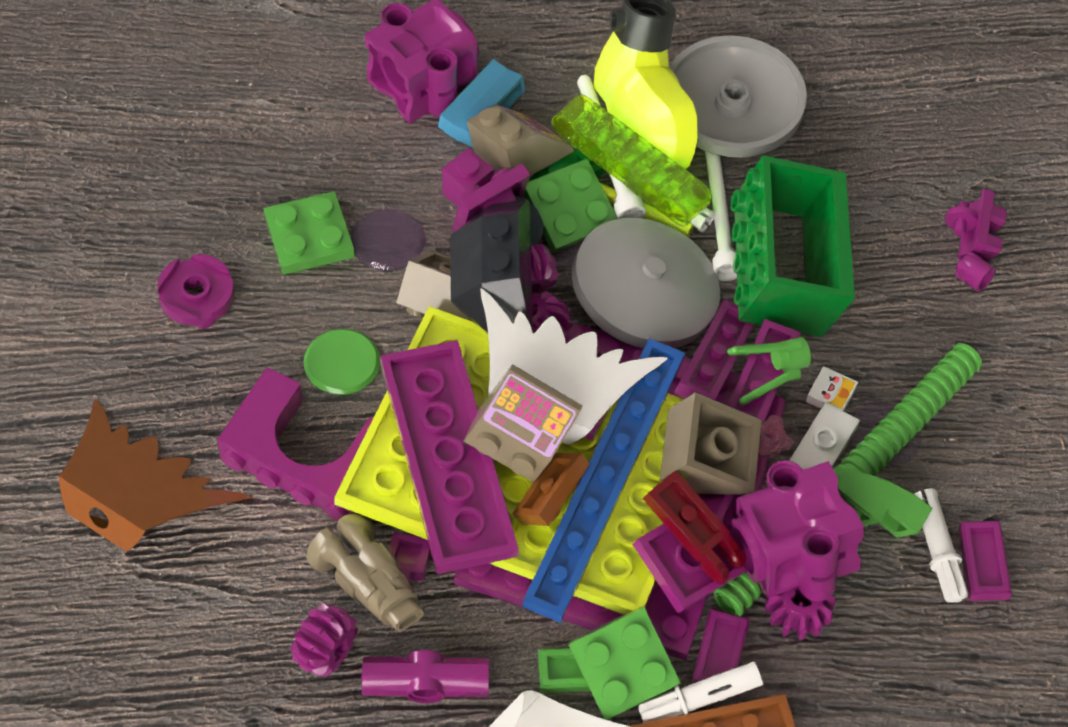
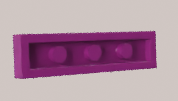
[674,299,754,400]

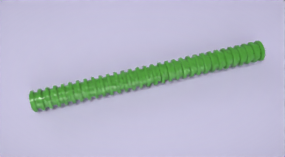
[713,343,982,616]

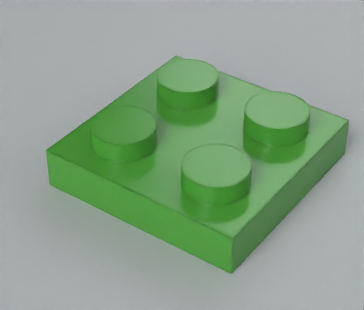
[523,159,617,253]
[263,191,355,275]
[568,606,681,720]

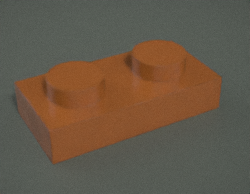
[513,453,590,526]

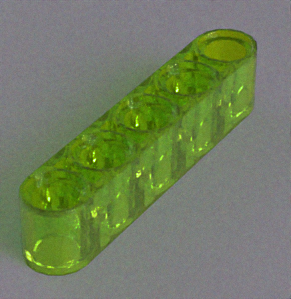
[552,94,712,227]

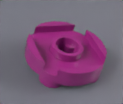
[157,254,234,329]

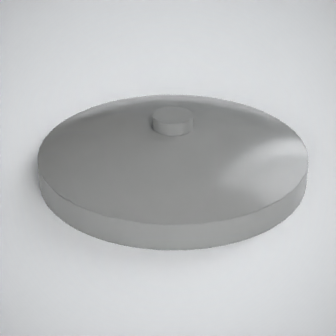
[669,36,807,157]
[572,218,720,348]

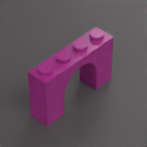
[217,367,373,522]

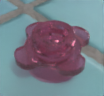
[758,415,793,457]

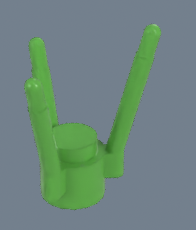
[727,337,811,405]

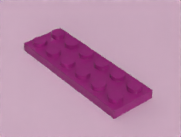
[380,340,519,574]

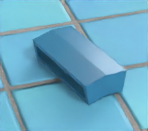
[438,59,526,148]

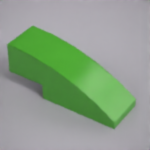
[833,468,932,538]

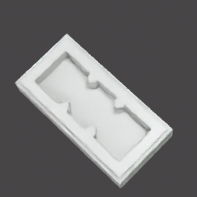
[789,402,860,470]

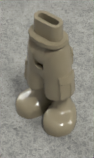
[306,513,424,632]

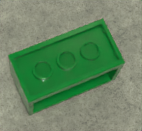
[731,155,855,337]

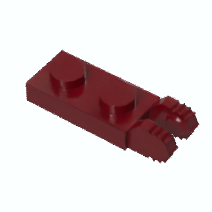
[643,470,747,584]

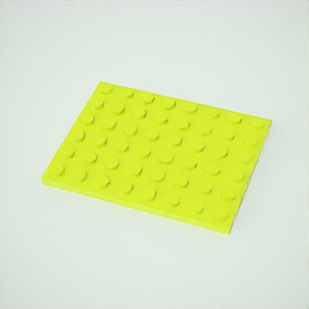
[334,306,684,615]

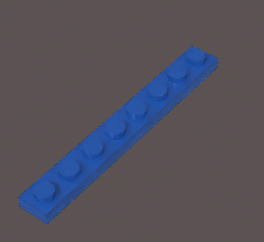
[522,338,685,623]

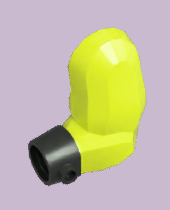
[593,0,697,173]

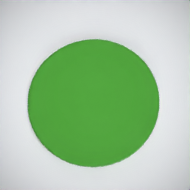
[304,329,380,395]

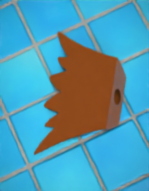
[58,399,253,551]

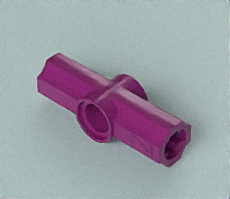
[362,650,489,704]

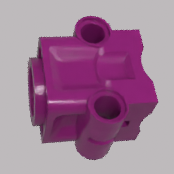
[364,0,479,124]
[731,460,864,601]

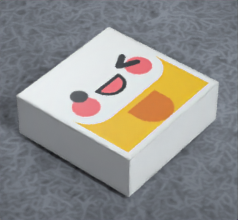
[806,366,858,411]

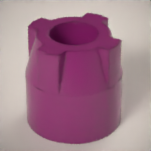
[954,251,996,292]

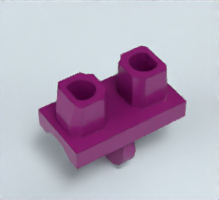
[945,188,1007,260]

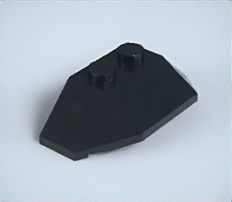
[451,199,532,334]

